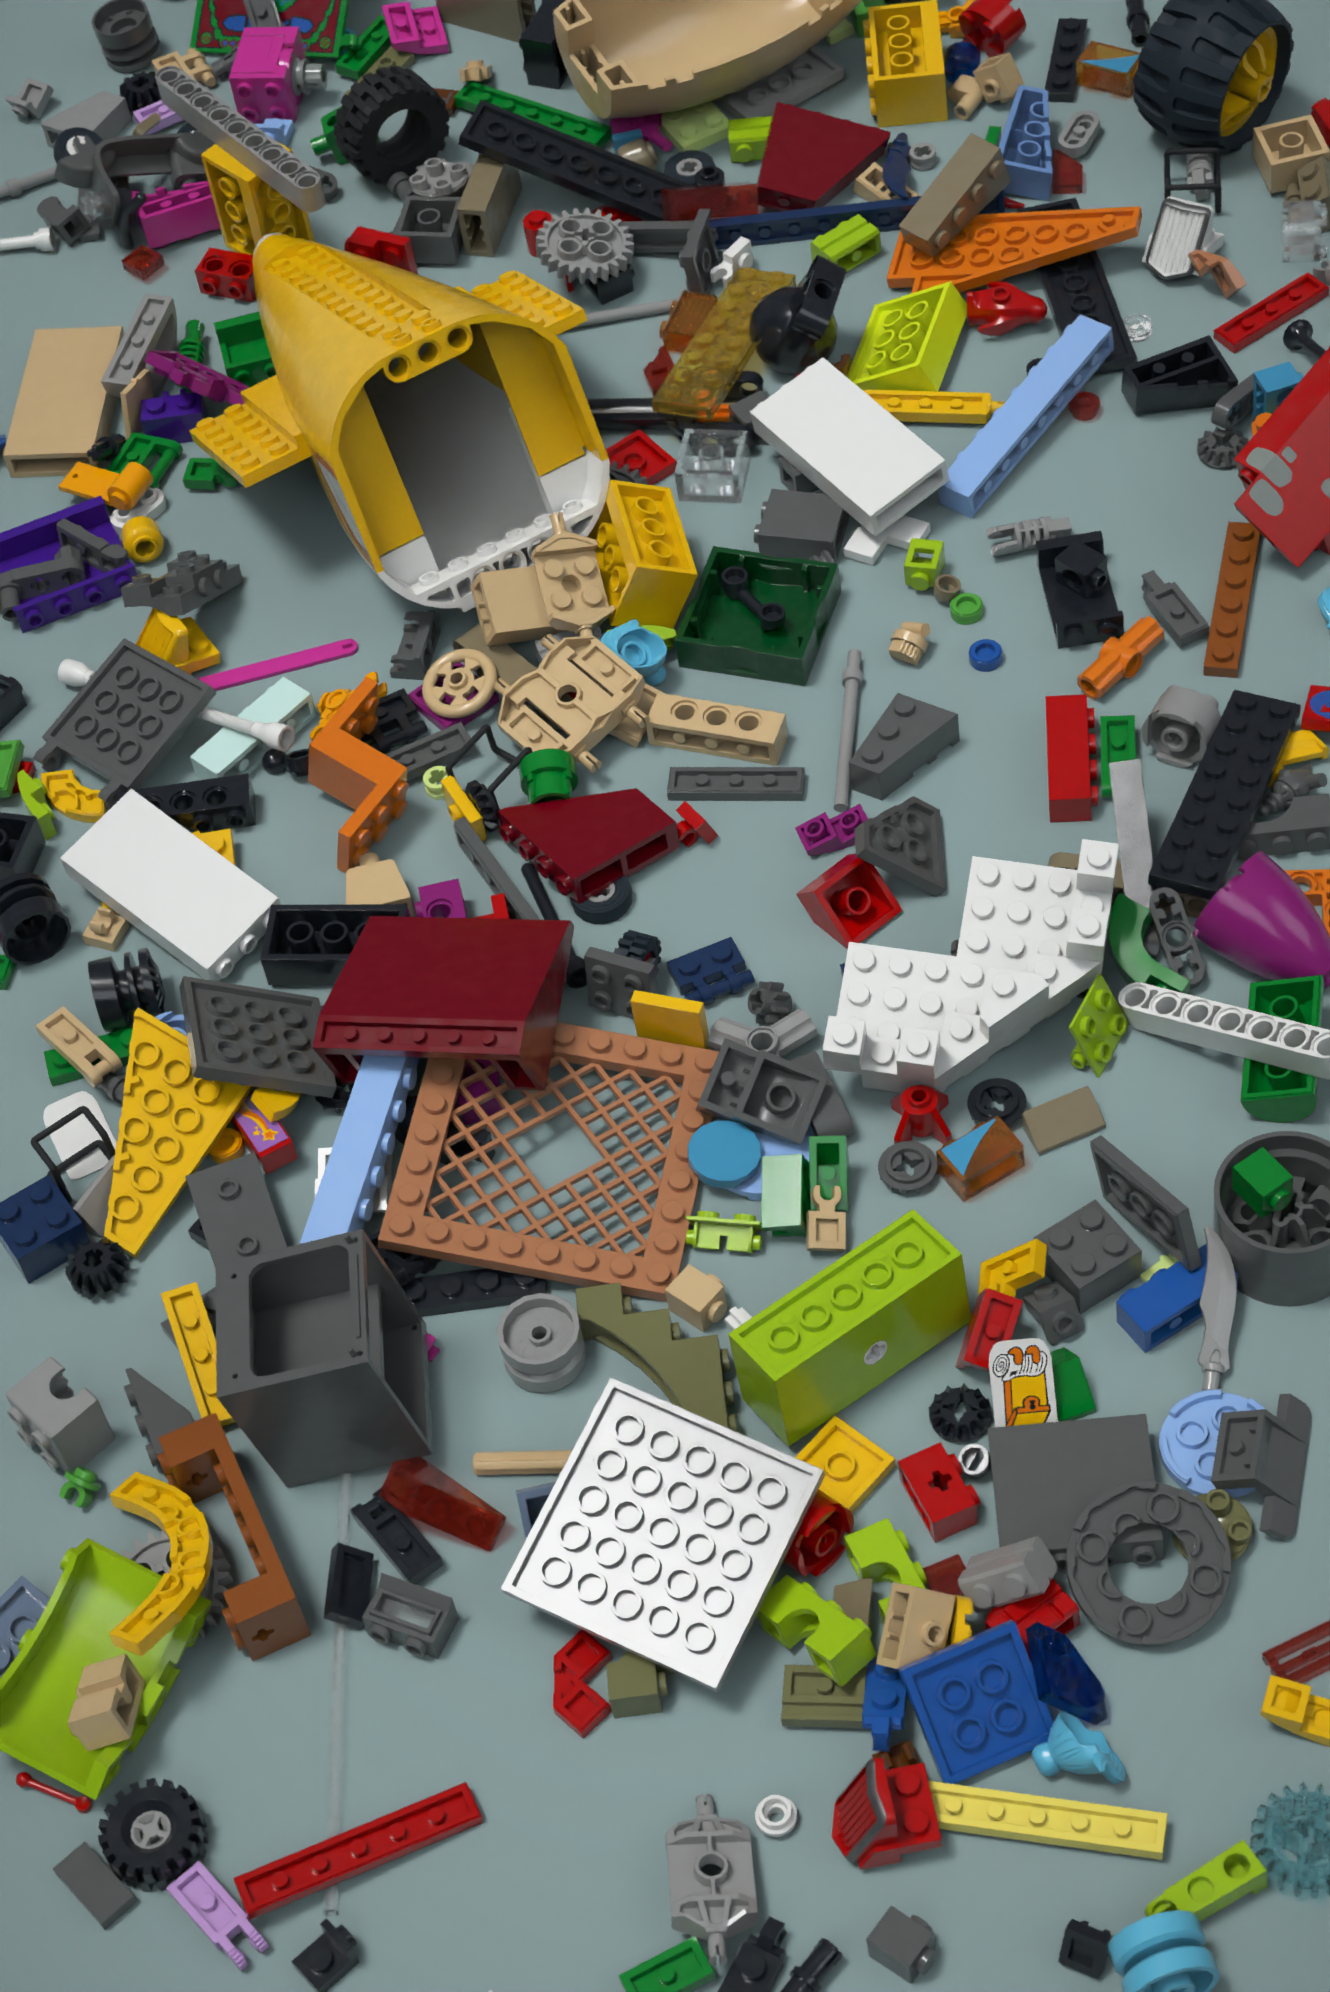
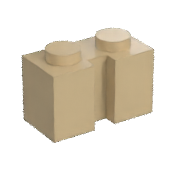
[68,1654,145,1751]

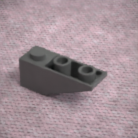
[124,1367,194,1477]

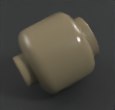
[617,138,659,170]

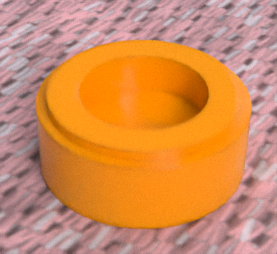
[209,1128,245,1164]

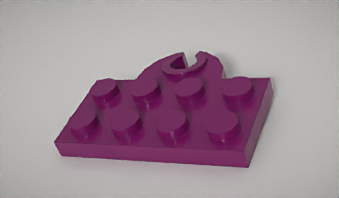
[145,351,250,405]

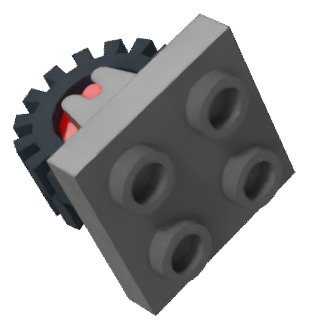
[584,930,662,1019]

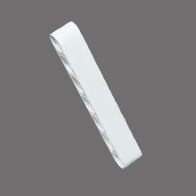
[1118,982,1330,1080]

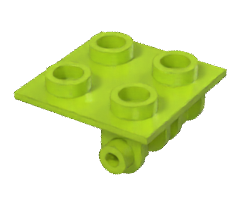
[1068,974,1129,1077]

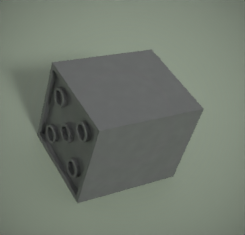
[216,1229,433,1488]

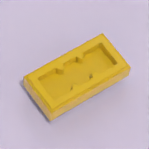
[440,775,487,842]

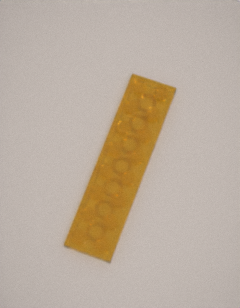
[651,267,796,420]

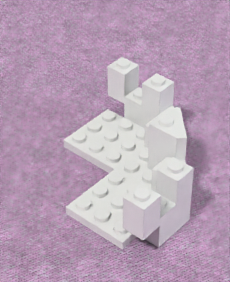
[822,839,1119,1093]

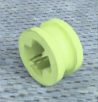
[423,766,448,799]

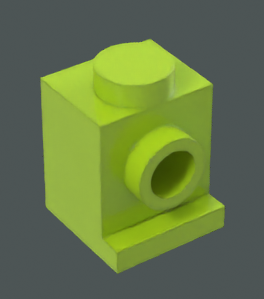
[904,538,945,591]

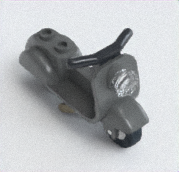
[54,113,215,250]

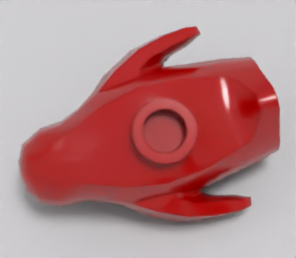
[967,281,1048,336]

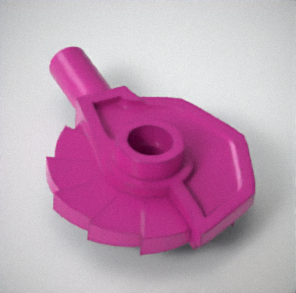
[609,113,672,152]

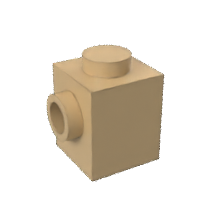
[973,52,1024,103]
[665,1264,728,1333]

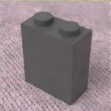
[754,489,849,564]

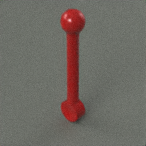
[16,1772,92,1814]

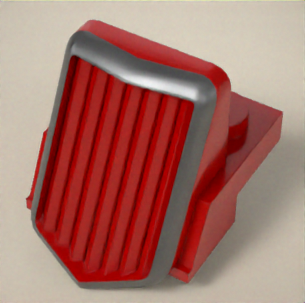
[832,1757,942,1870]

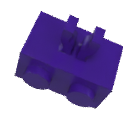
[141,388,209,443]

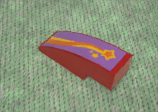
[231,1090,298,1175]

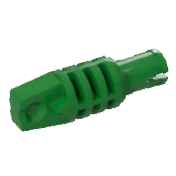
[176,320,205,393]

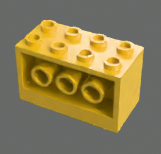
[863,0,948,128]
[201,142,315,255]
[588,479,698,629]

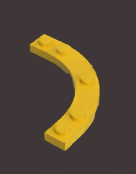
[109,1472,213,1657]

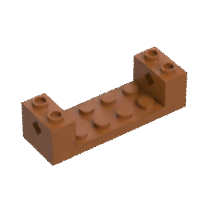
[157,1412,311,1662]

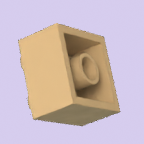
[1253,115,1330,194]

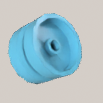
[1108,1910,1220,1992]

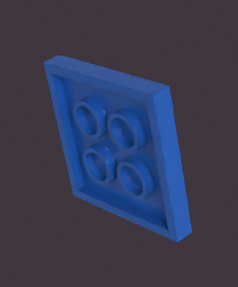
[898,1620,1054,1784]

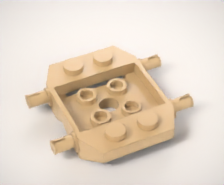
[493,634,650,773]

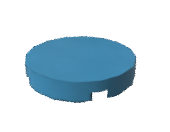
[688,1120,761,1188]

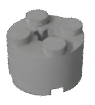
[1141,685,1221,768]

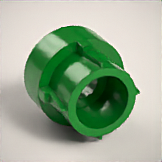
[519,749,578,804]

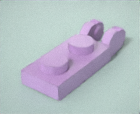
[166,1861,269,1971]

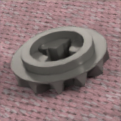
[1197,426,1248,467]
[878,1141,938,1195]

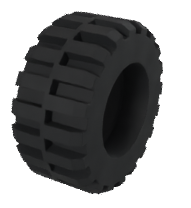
[334,66,449,185]

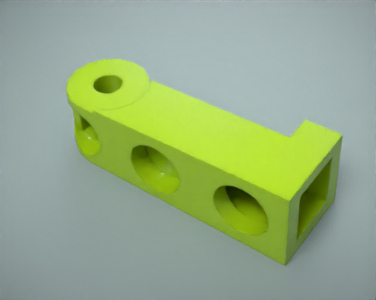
[1144,1839,1268,1922]

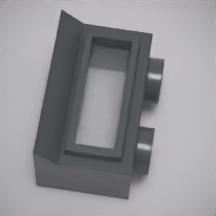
[362,1572,459,1659]

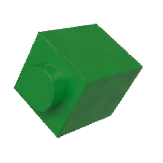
[1232,1147,1293,1218]

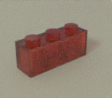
[661,182,758,222]

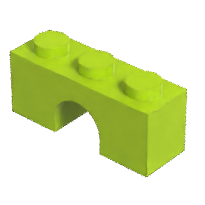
[844,1518,927,1626]
[756,1575,877,1687]

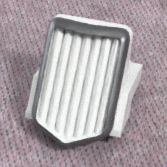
[1142,196,1225,280]

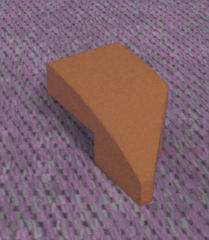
[1188,249,1247,299]

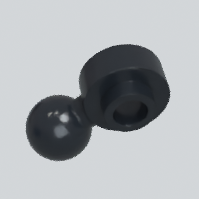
[262,749,309,777]

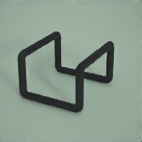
[1164,147,1221,214]
[445,724,533,811]
[31,1106,115,1203]

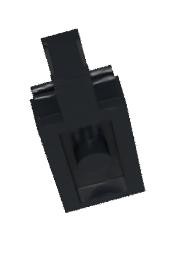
[718,1916,787,1992]

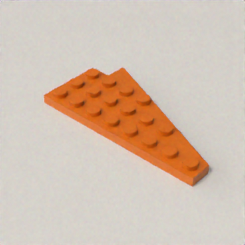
[886,206,1143,293]

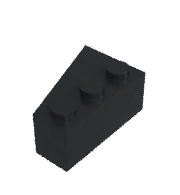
[1121,335,1238,414]

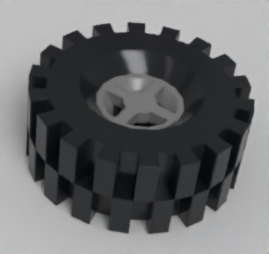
[98,1778,209,1892]

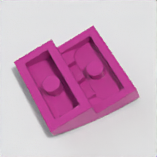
[382,1,448,54]

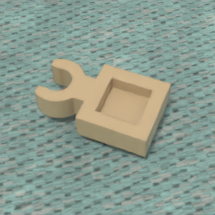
[459,60,492,82]
[806,1185,846,1252]

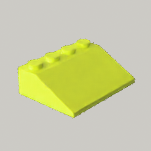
[846,281,967,391]

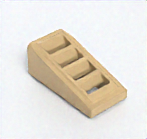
[853,162,920,202]

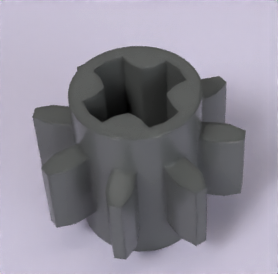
[748,981,792,1025]

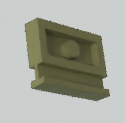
[781,1665,867,1728]

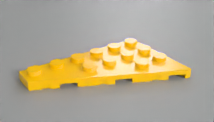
[104,1007,254,1259]

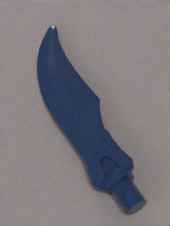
[882,133,911,199]

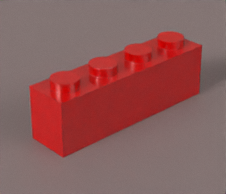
[1045,694,1098,823]

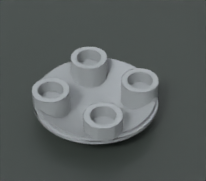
[409,157,468,198]

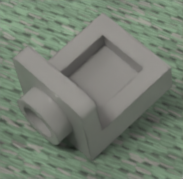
[5,77,54,119]

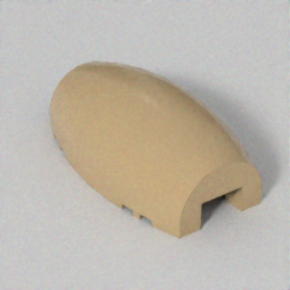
[553,0,862,119]

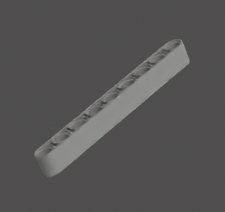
[155,66,326,212]

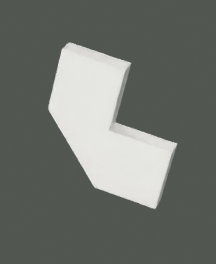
[843,515,931,565]

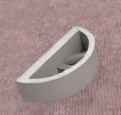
[101,293,177,399]

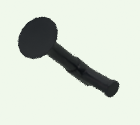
[1283,319,1326,360]

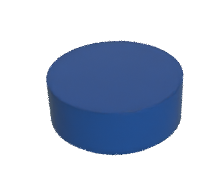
[969,639,1003,672]

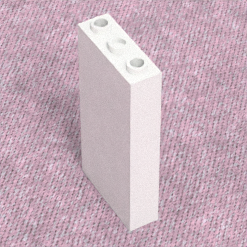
[750,358,949,536]
[60,789,281,981]

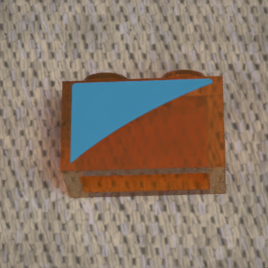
[1076,41,1140,98]
[936,1115,1025,1202]

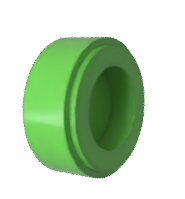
[950,593,983,625]

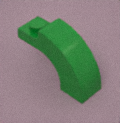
[1109,893,1191,994]

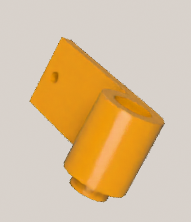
[58,462,153,510]

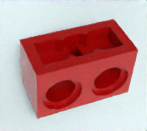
[194,247,257,302]

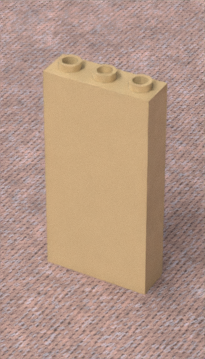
[3,326,125,478]

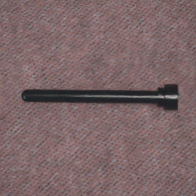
[521,863,587,989]

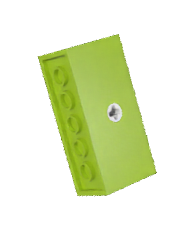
[724,1209,971,1447]

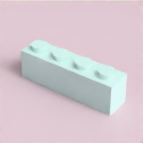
[190,676,317,780]

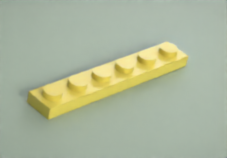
[928,1781,1168,1860]

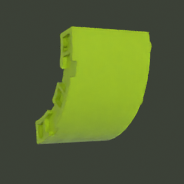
[0,1538,212,1800]

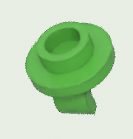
[60,1466,102,1508]

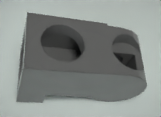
[37,196,91,245]

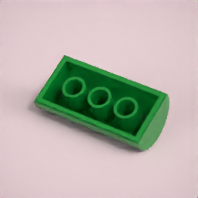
[1240,975,1325,1123]

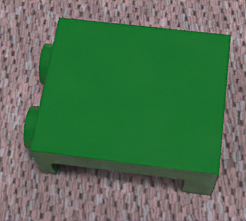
[214,311,276,387]

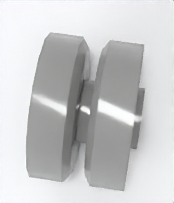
[496,1293,587,1393]

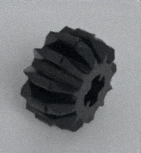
[119,70,162,115]
[65,1236,130,1300]

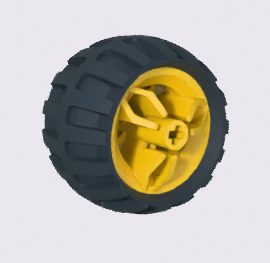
[1133,0,1294,153]

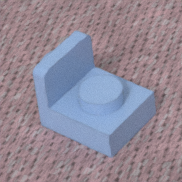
[255,118,295,147]

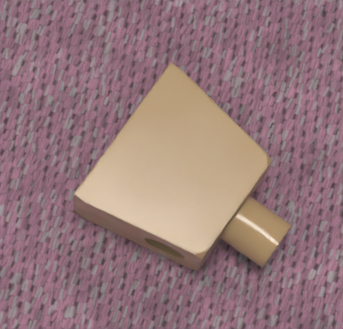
[346,853,416,917]

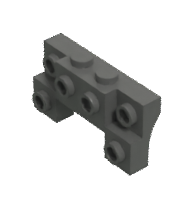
[121,550,243,616]

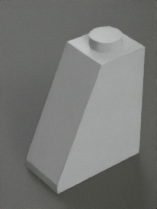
[41,91,132,148]

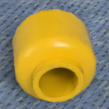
[121,516,164,563]

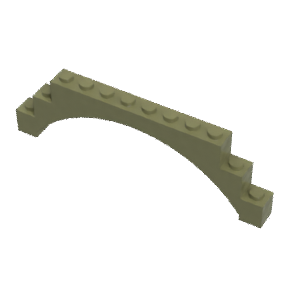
[575,1283,752,1719]

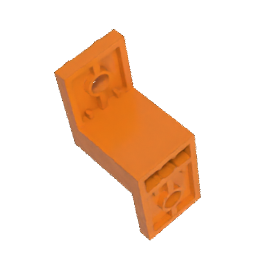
[308,676,409,873]

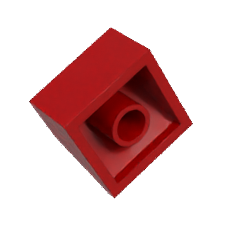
[796,853,902,950]

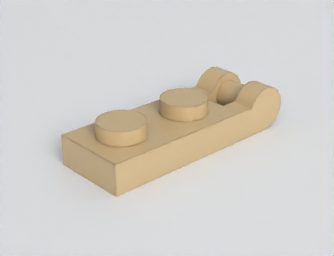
[35,1006,123,1088]

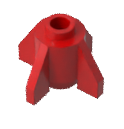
[891,1085,952,1146]

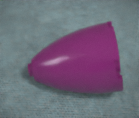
[1193,851,1330,989]

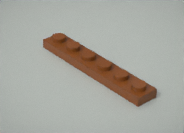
[1203,522,1261,678]

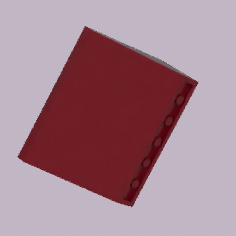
[312,916,574,1091]

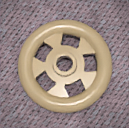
[422,649,498,718]

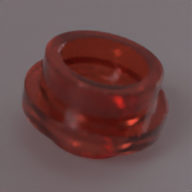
[1068,391,1100,421]

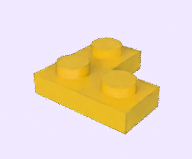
[978,1238,1047,1298]

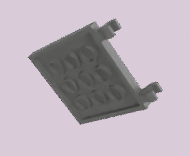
[33,638,217,809]

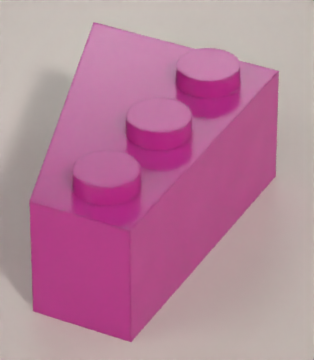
[130,181,221,249]

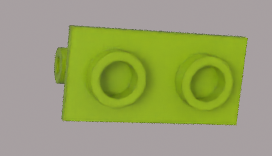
[686,1211,763,1254]

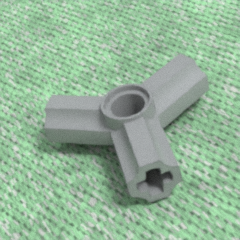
[708,1008,817,1058]

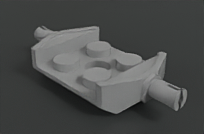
[666,1794,758,1966]

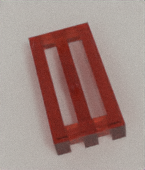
[1262,1620,1330,1684]

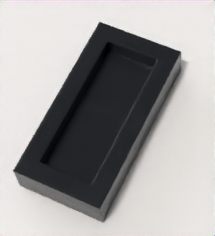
[323,1542,374,1629]

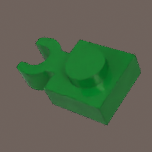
[183,458,238,490]

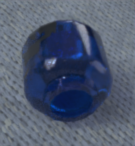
[944,42,981,84]

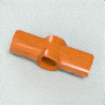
[1077,616,1164,700]

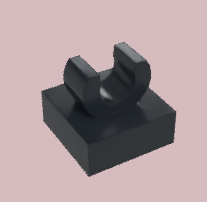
[1058,1919,1112,1979]

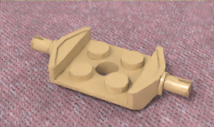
[531,512,615,637]

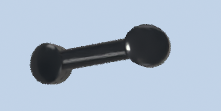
[722,566,786,630]

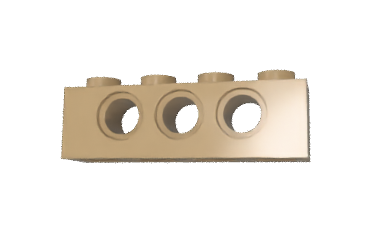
[646,693,788,766]

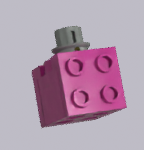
[229,27,327,124]

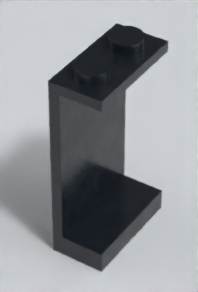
[1036,531,1124,649]

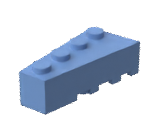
[999,85,1053,201]

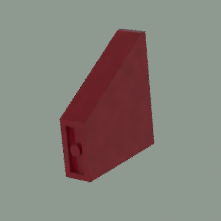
[752,102,891,211]
[498,788,680,905]

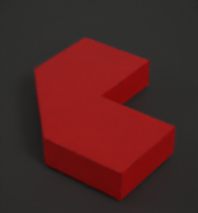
[553,1629,612,1739]

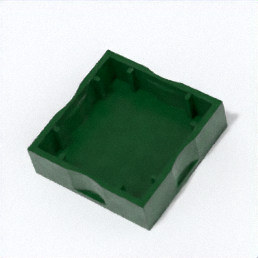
[675,546,841,686]

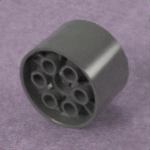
[1213,1131,1330,1307]

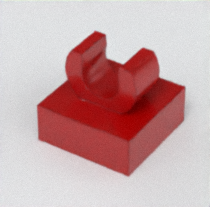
[676,801,718,848]

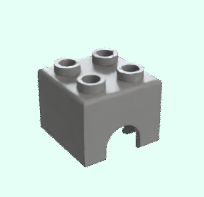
[6,1357,115,1472]

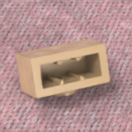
[876,1582,956,1669]

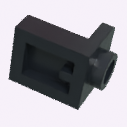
[291,1918,360,1992]

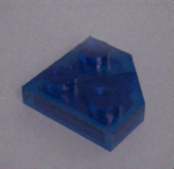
[1025,1621,1108,1726]

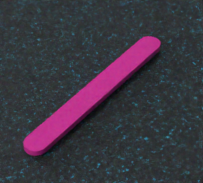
[197,639,358,692]

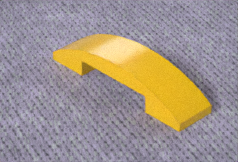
[1260,1675,1330,1747]

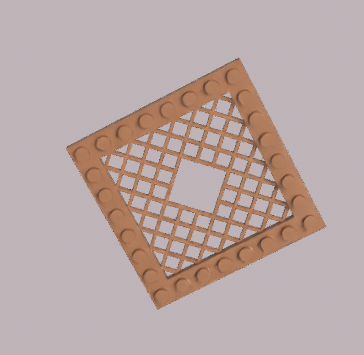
[378,1022,719,1302]

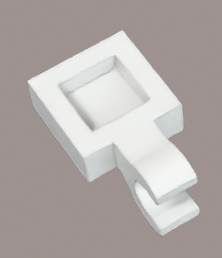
[710,236,754,289]

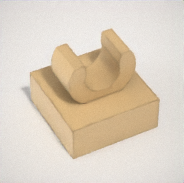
[82,906,130,952]

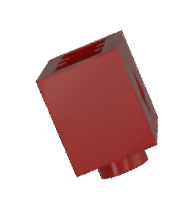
[898,1442,981,1543]

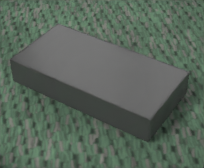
[53,1842,137,1930]

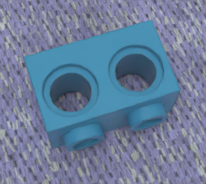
[1253,361,1303,421]

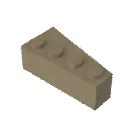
[899,133,1011,257]

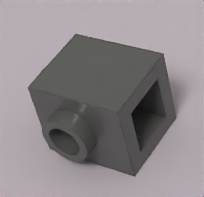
[866,1906,937,1984]

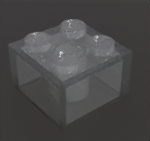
[675,429,751,503]

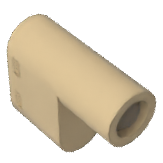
[947,75,985,120]

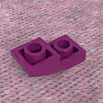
[795,804,868,856]

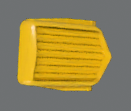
[136,608,220,675]

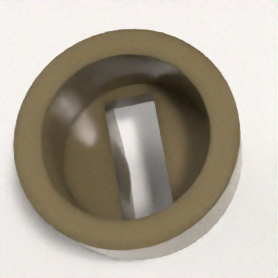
[933,574,961,603]

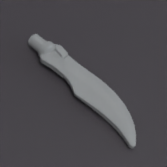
[1197,1225,1237,1391]

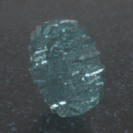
[1250,1781,1330,1900]

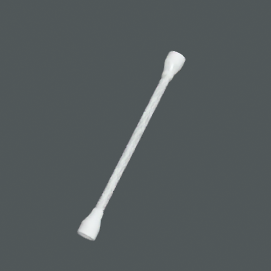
[58,658,295,752]

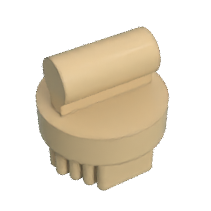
[888,621,930,665]

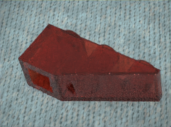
[379,1456,507,1552]

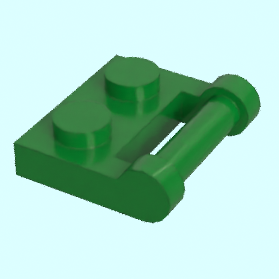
[107,432,183,489]

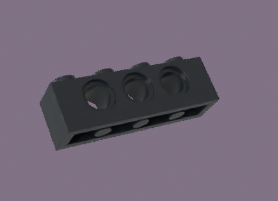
[116,773,256,833]

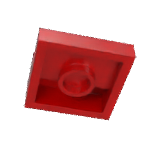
[344,226,418,274]

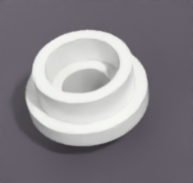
[755,1795,797,1837]

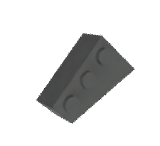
[849,693,960,801]

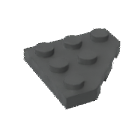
[854,796,946,897]

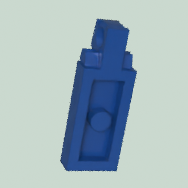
[862,1658,908,1751]

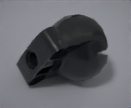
[749,255,846,375]

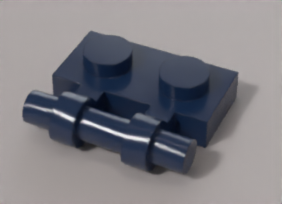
[666,937,755,1006]

